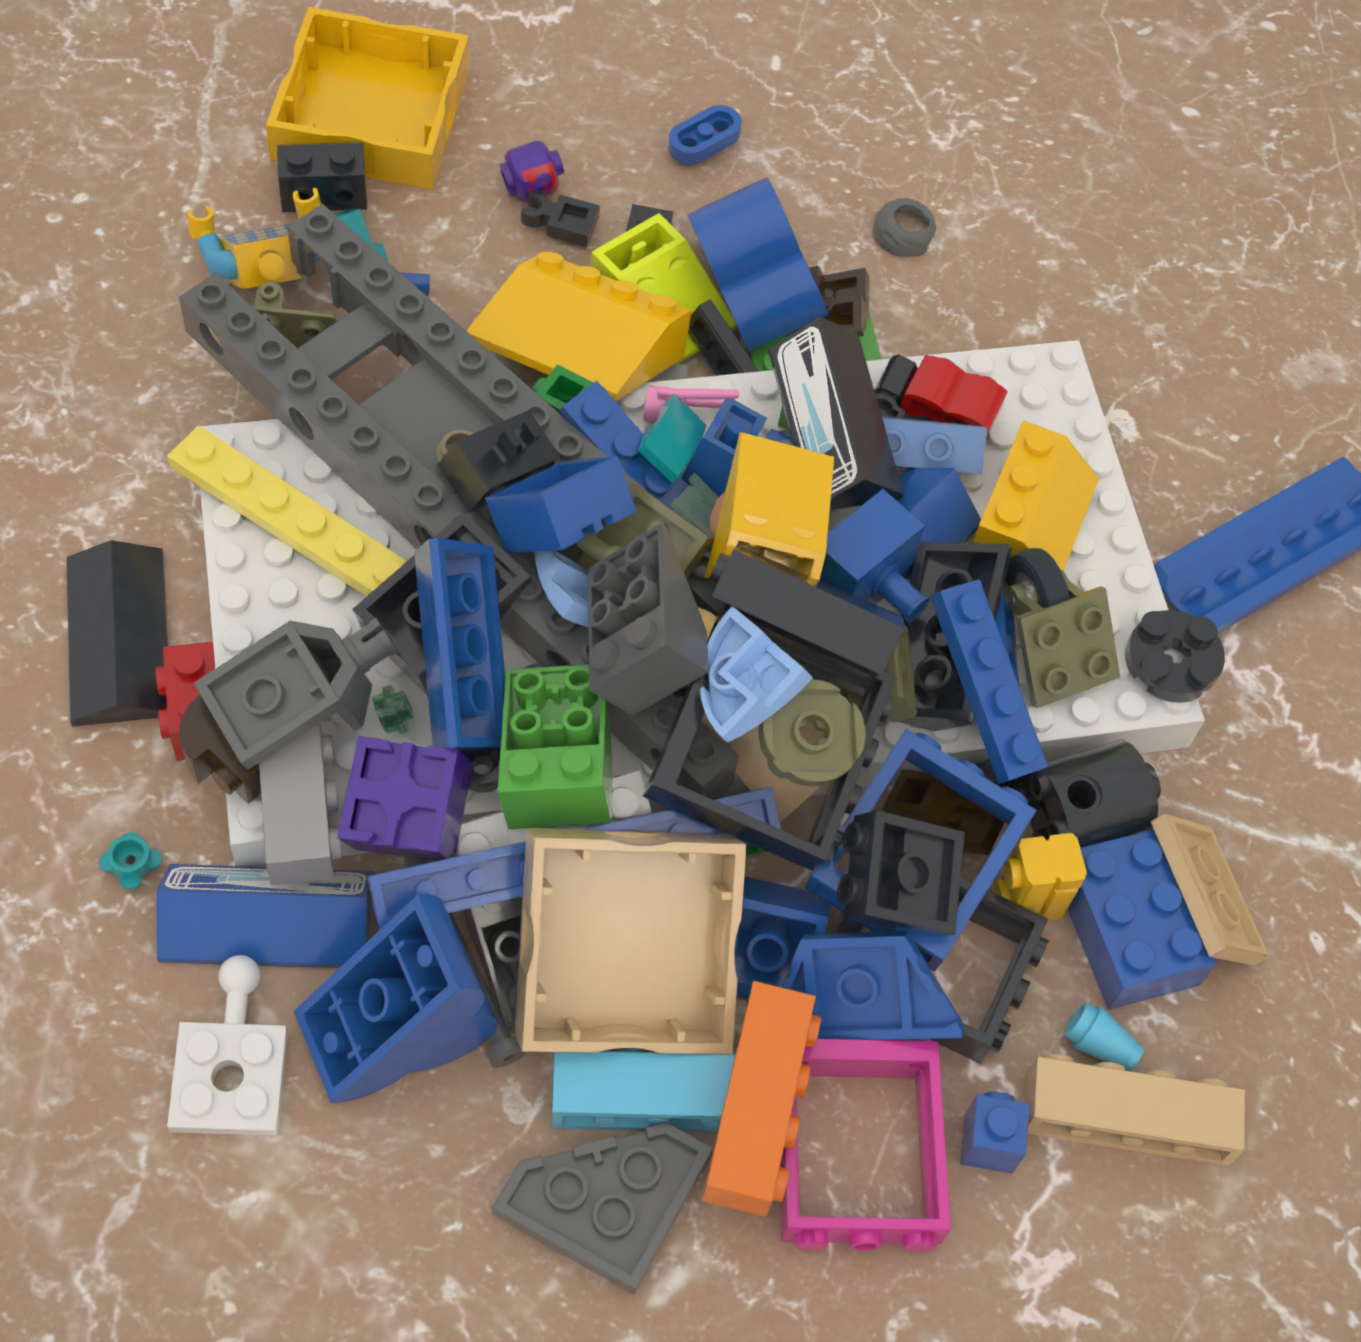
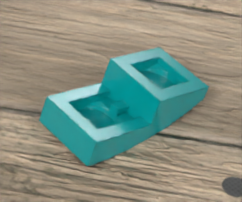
[638,393,707,483]

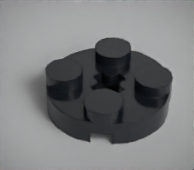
[1125,610,1225,703]

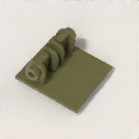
[251,282,337,348]

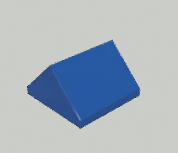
[896,468,981,573]

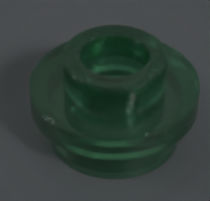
[372,685,414,734]

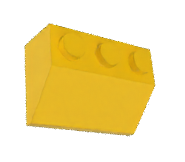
[973,420,1099,571]

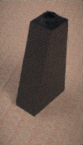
[708,545,905,675]

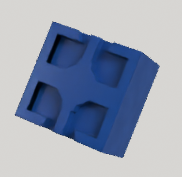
[485,456,637,553]

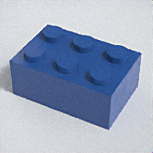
[1067,830,1217,1010]

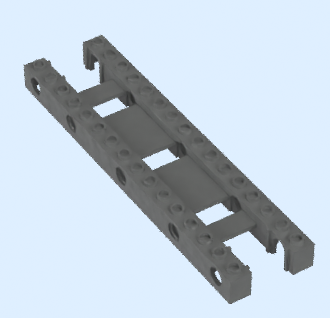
[179,204,837,799]

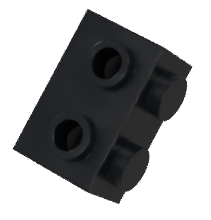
[277,143,367,212]

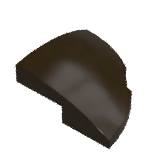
[809,266,870,336]

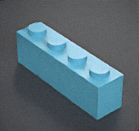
[551,1048,737,1133]

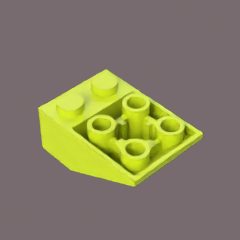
[591,213,737,364]

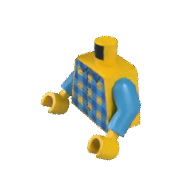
[187,188,321,289]

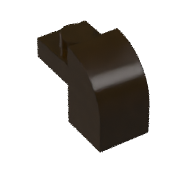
[179,695,261,804]
[882,769,1005,856]

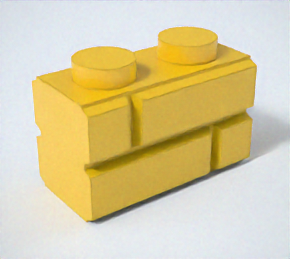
[993,833,1087,921]

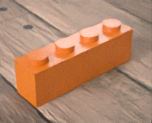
[702,981,821,1217]

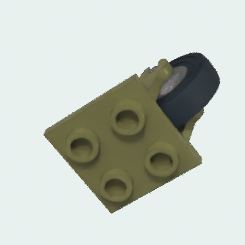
[1006,548,1120,708]

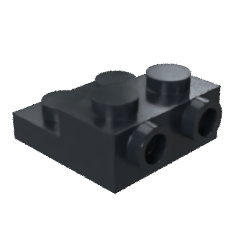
[837,810,965,937]

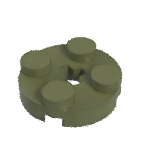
[758,679,866,786]

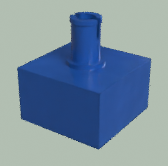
[820,489,930,622]

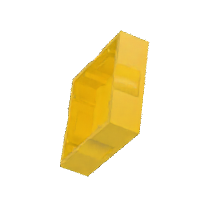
[266,7,469,190]

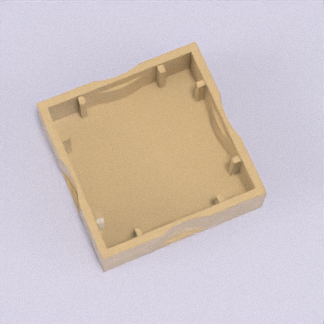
[514,828,746,1054]

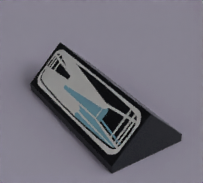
[769,316,904,511]

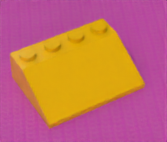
[466,252,692,402]

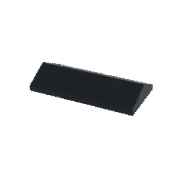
[67,540,168,727]
[898,542,1012,731]

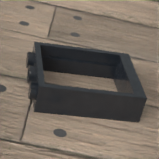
[836,877,1049,1064]

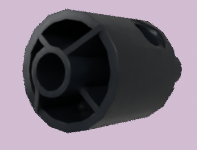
[1015,739,1161,848]

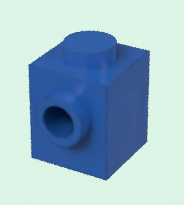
[960,1091,1030,1174]

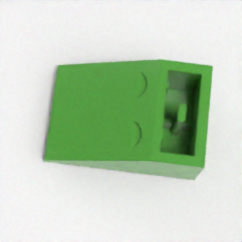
[498,664,612,829]

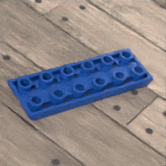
[1154,457,1361,634]

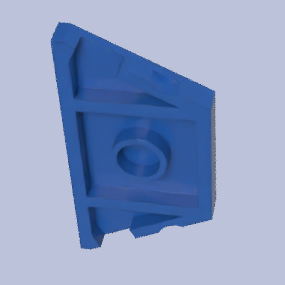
[781,931,964,1040]

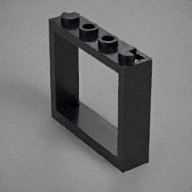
[643,603,896,871]

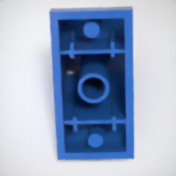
[687,177,829,351]
[294,894,498,1103]

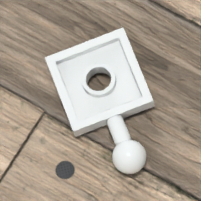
[167,955,288,1136]

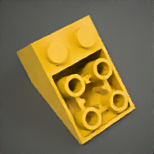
[704,432,834,580]

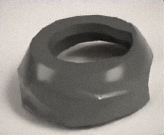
[873,198,936,256]

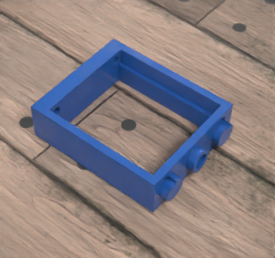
[805,728,1037,972]

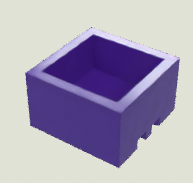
[337,736,473,861]

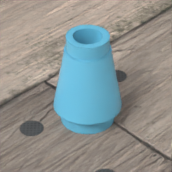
[1064,1002,1145,1071]

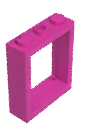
[780,1039,951,1252]

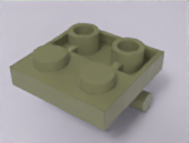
[576,483,713,579]

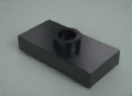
[688,299,759,376]

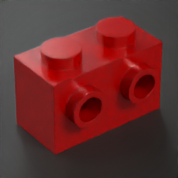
[156,642,215,761]

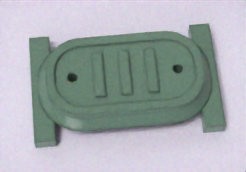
[669,473,719,538]

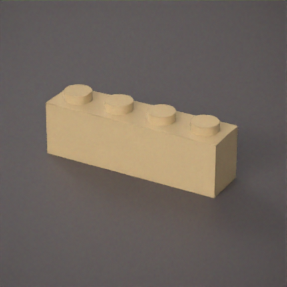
[1025,1054,1245,1166]

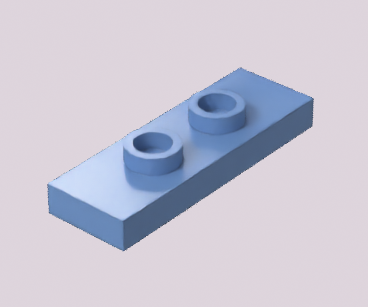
[882,417,987,474]

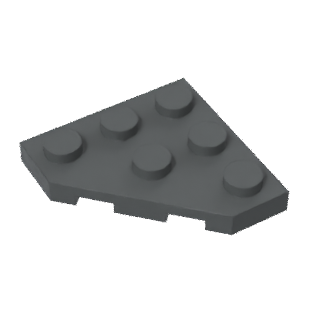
[492,1122,713,1295]

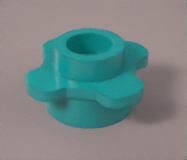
[99,832,162,890]

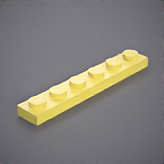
[167,425,407,597]

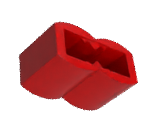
[900,355,1008,439]

